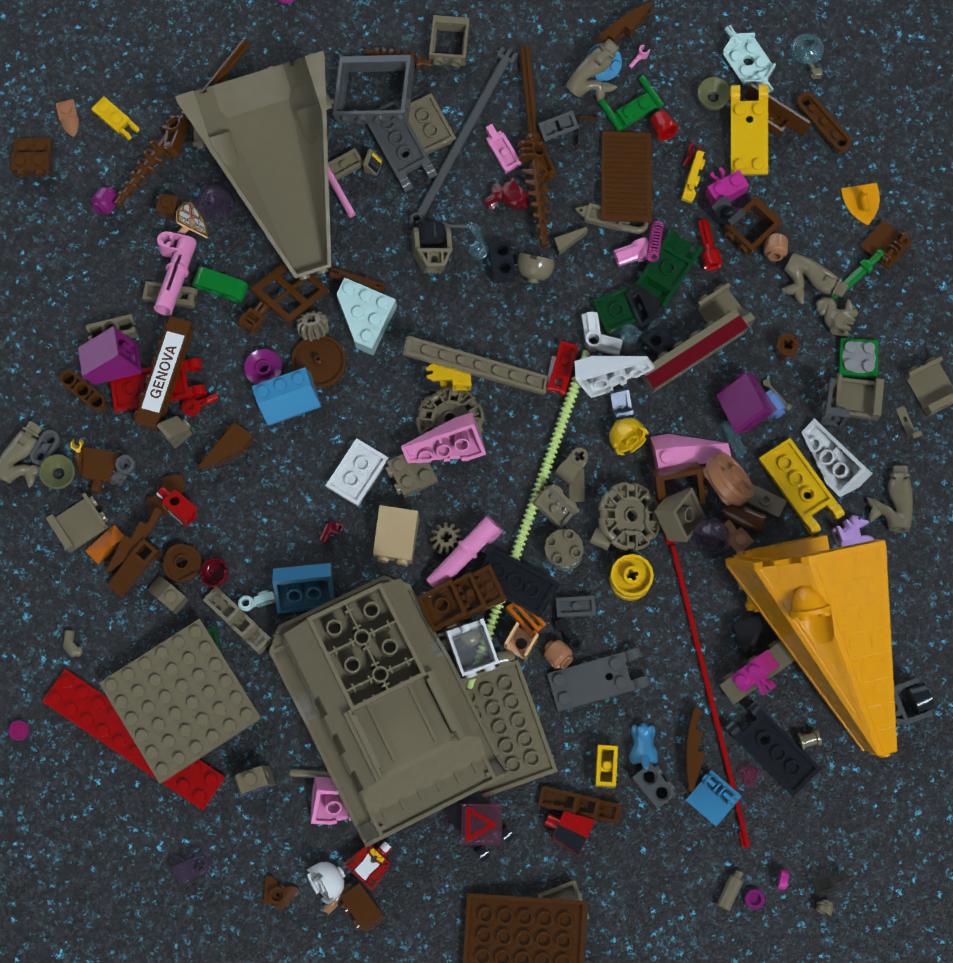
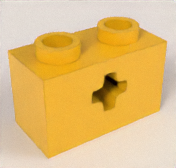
[595,745,618,788]

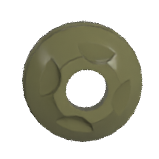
[697,77,731,110]
[39,454,75,489]

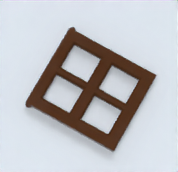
[251,262,330,325]

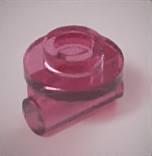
[740,766,762,790]

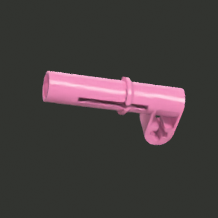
[154,231,197,316]
[426,516,504,588]

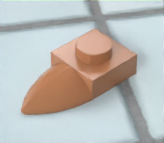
[56,99,79,137]

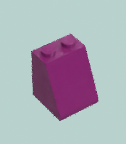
[78,326,142,385]
[716,372,777,433]

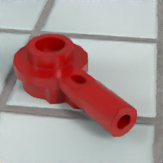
[181,393,219,417]

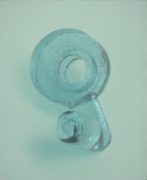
[467,222,489,260]
[620,320,658,344]

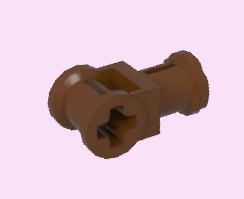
[237,299,272,336]

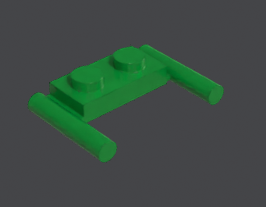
[599,75,664,132]

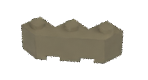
[719,639,795,705]

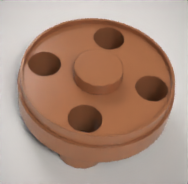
[703,452,754,506]

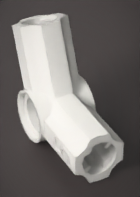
[581,312,623,356]

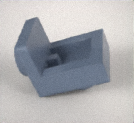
[609,389,634,419]

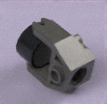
[894,678,934,726]

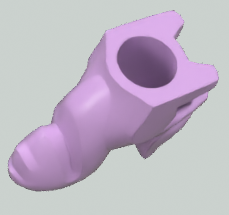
[831,515,875,547]

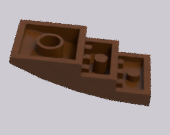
[417,564,508,632]

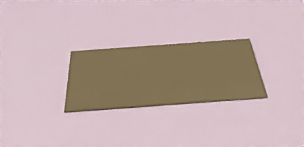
[569,468,585,502]

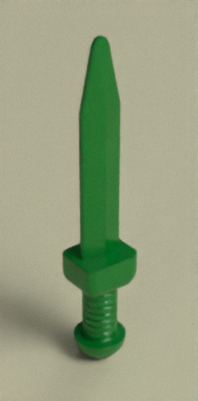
[830,249,885,300]

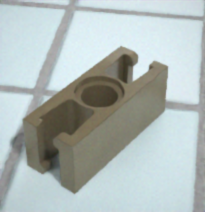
[86,314,139,341]

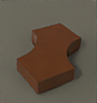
[146,474,186,518]

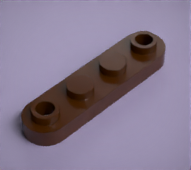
[796,92,851,153]

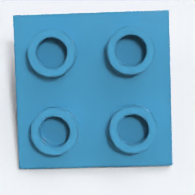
[686,770,742,826]

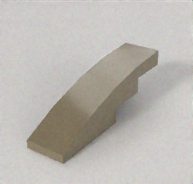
[203,587,273,655]

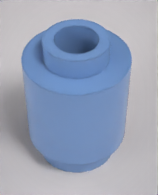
[766,390,786,419]

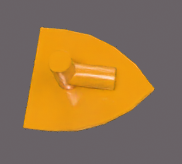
[841,183,880,226]

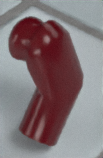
[318,521,344,544]

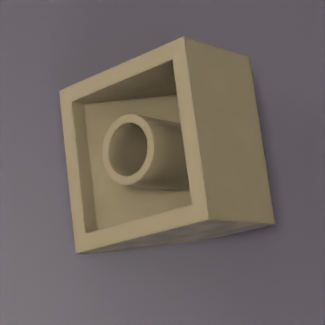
[654,487,706,542]

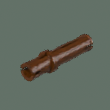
[329,266,386,294]

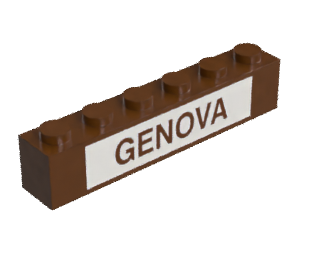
[134,316,195,433]

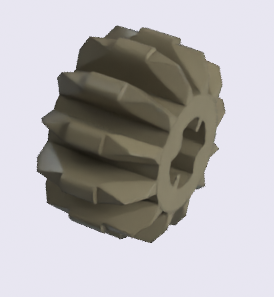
[297,310,329,342]
[430,522,463,555]

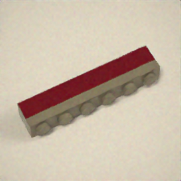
[641,309,749,393]

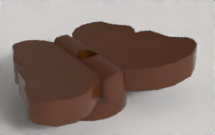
[263,875,300,910]

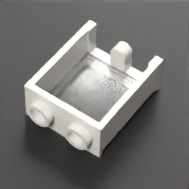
[445,618,499,679]

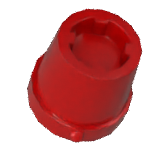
[650,110,679,141]

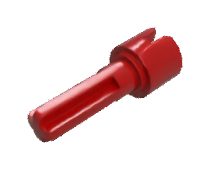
[698,219,723,271]

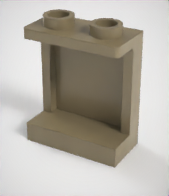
[831,374,884,421]

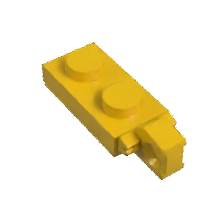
[681,150,705,203]

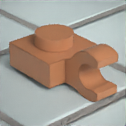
[721,520,754,552]

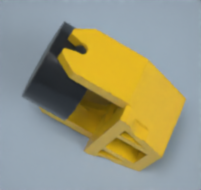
[422,363,472,392]

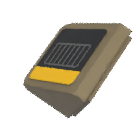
[363,149,382,176]

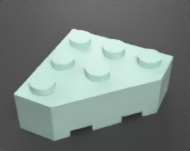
[337,277,397,355]

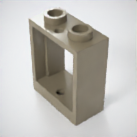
[429,15,470,67]

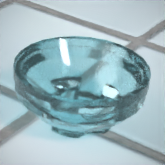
[791,34,824,64]

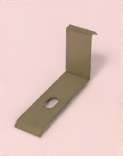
[895,405,922,439]

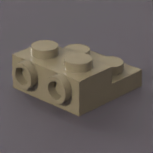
[385,454,438,498]

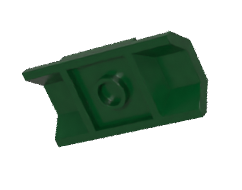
[632,229,704,309]

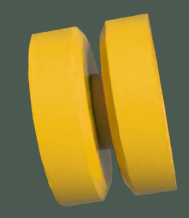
[609,554,654,601]

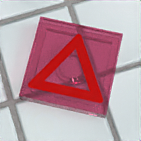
[461,804,502,846]

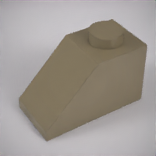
[157,416,192,449]
[147,575,189,615]

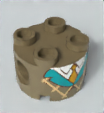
[545,529,584,571]

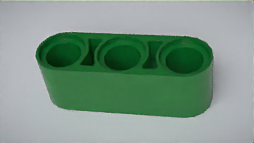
[192,267,249,303]

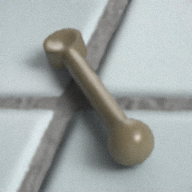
[763,379,792,411]

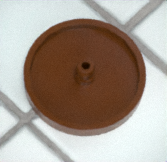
[291,335,347,389]

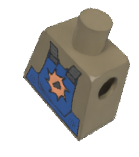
[234,766,276,798]

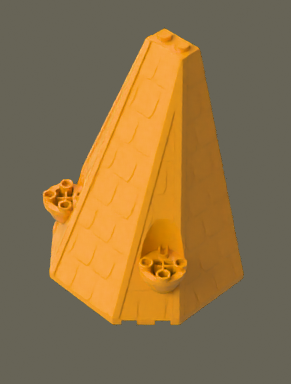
[725,535,897,758]

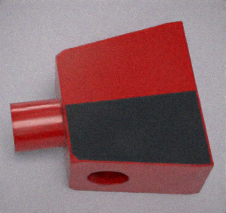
[544,811,595,856]

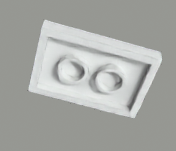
[325,438,389,507]

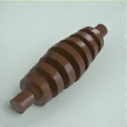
[365,47,432,70]

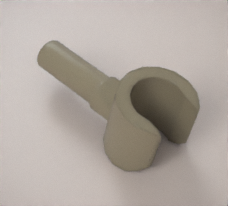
[805,56,822,79]

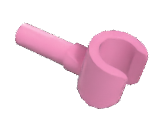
[628,45,650,69]

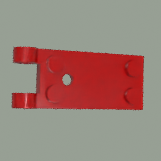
[110,358,207,413]

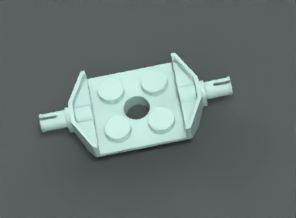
[723,25,776,93]

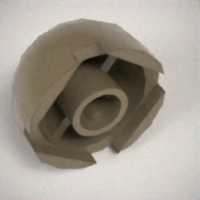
[518,253,555,284]

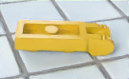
[91,96,140,141]

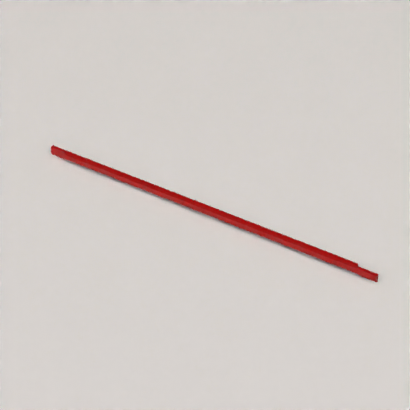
[664,533,750,848]

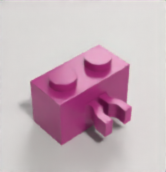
[705,167,749,206]
[731,650,780,696]

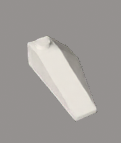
[574,356,655,398]

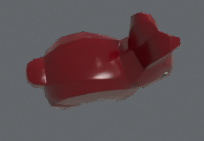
[484,177,529,210]

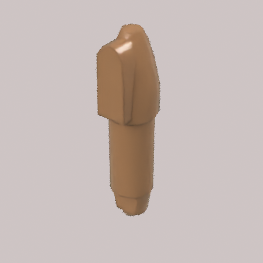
[322,883,352,915]

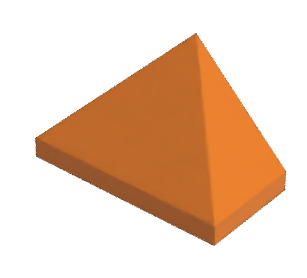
[85,525,124,565]

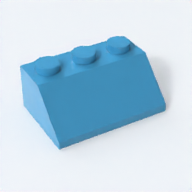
[252,367,321,426]
[272,563,335,614]

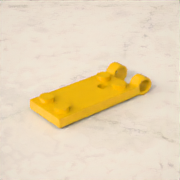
[731,84,768,176]
[758,438,845,536]

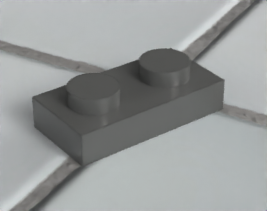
[556,596,596,618]

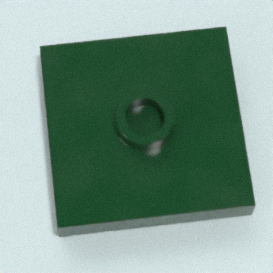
[592,287,638,335]

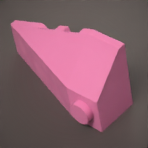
[401,412,486,463]

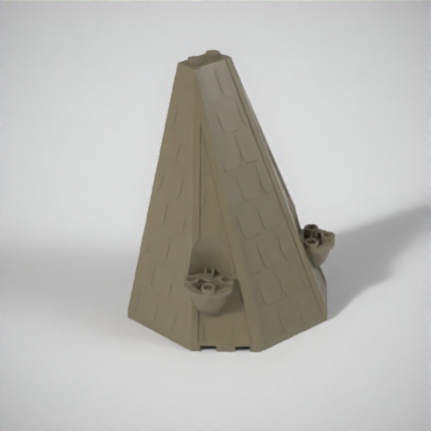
[175,51,334,280]

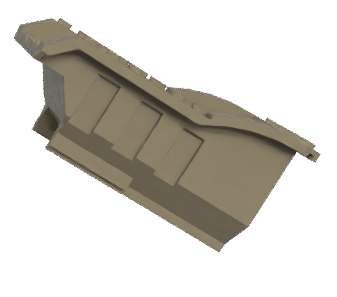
[269,575,511,847]

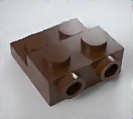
[11,138,52,177]

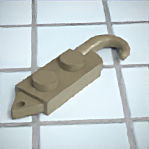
[575,203,649,234]

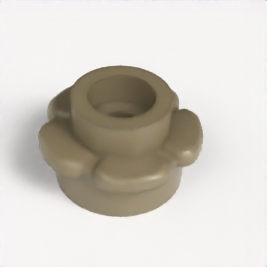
[816,899,835,917]

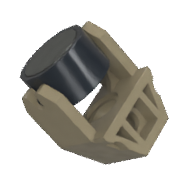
[412,222,453,273]

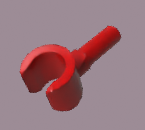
[682,143,702,167]

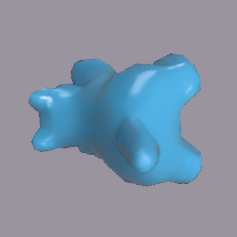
[629,723,658,770]

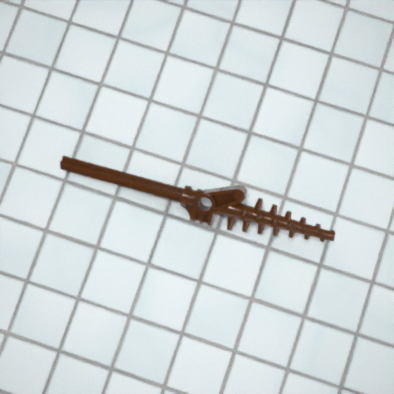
[114,39,250,207]
[518,46,557,247]

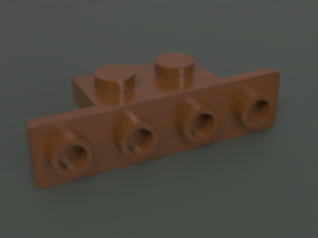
[744,83,811,136]

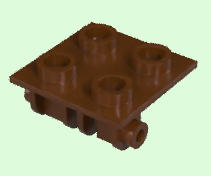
[860,220,912,269]

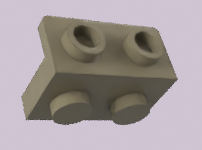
[532,484,580,529]

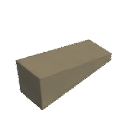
[554,227,588,255]

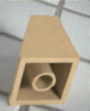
[373,505,419,566]

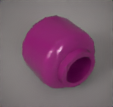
[91,187,117,215]

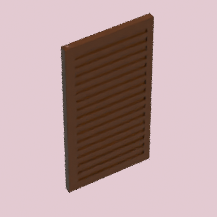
[601,131,652,223]

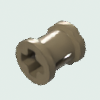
[797,728,822,750]

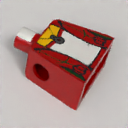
[156,486,198,529]
[344,841,393,891]

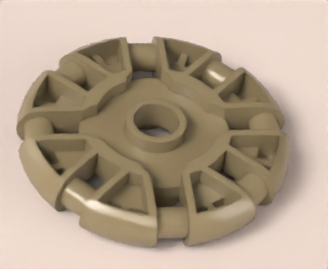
[416,387,485,436]
[598,482,661,551]

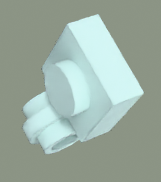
[238,590,276,612]

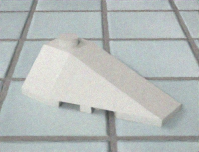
[801,418,873,497]

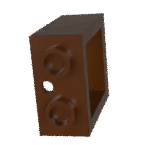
[723,196,783,257]
[652,461,708,506]

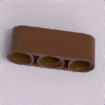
[60,370,109,414]

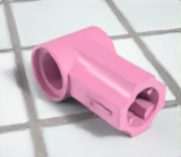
[613,237,653,267]

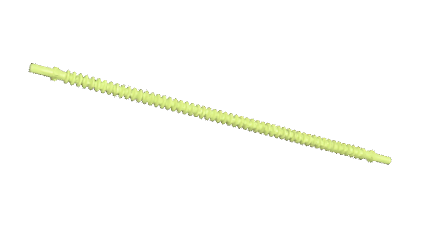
[466,350,590,690]

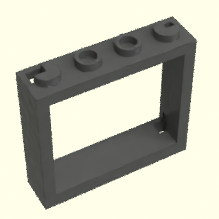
[333,55,415,125]

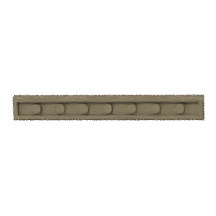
[403,336,549,395]

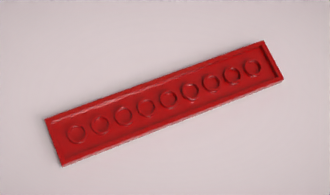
[42,669,226,811]

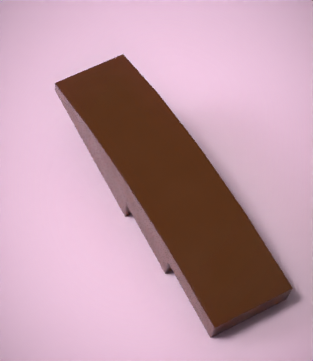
[591,2,653,48]
[107,507,164,572]
[685,708,705,793]
[538,786,623,825]

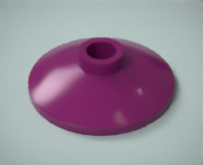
[244,349,282,385]

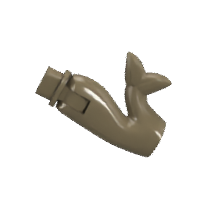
[566,39,619,103]
[781,253,849,305]
[0,421,43,488]
[866,466,913,533]

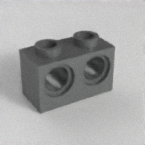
[537,110,579,142]
[631,763,676,810]

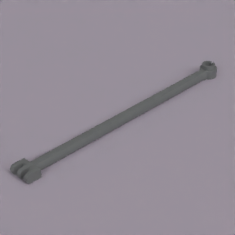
[409,46,518,228]

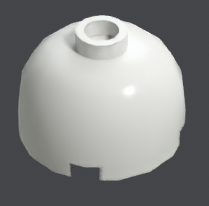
[307,862,345,904]

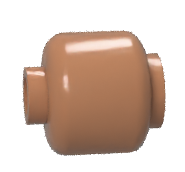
[764,232,788,261]
[544,640,573,669]

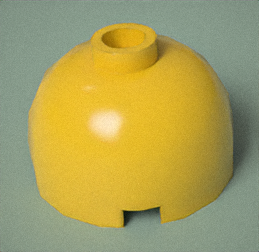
[609,418,648,455]

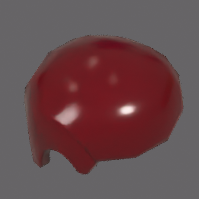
[200,558,230,588]

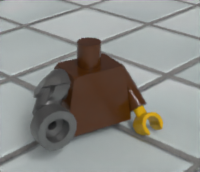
[70,439,136,494]

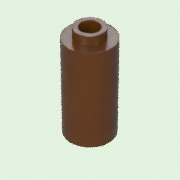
[721,503,766,533]

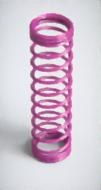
[646,221,664,262]

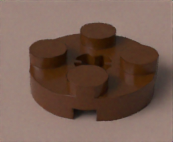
[162,544,202,583]

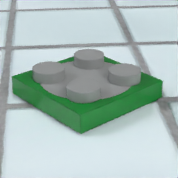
[839,338,879,379]

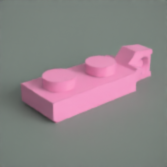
[485,124,522,174]

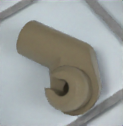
[63,630,82,657]

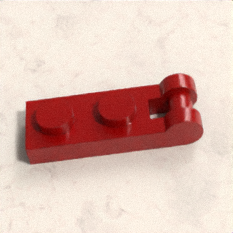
[547,341,579,396]

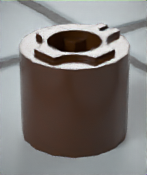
[774,334,800,361]

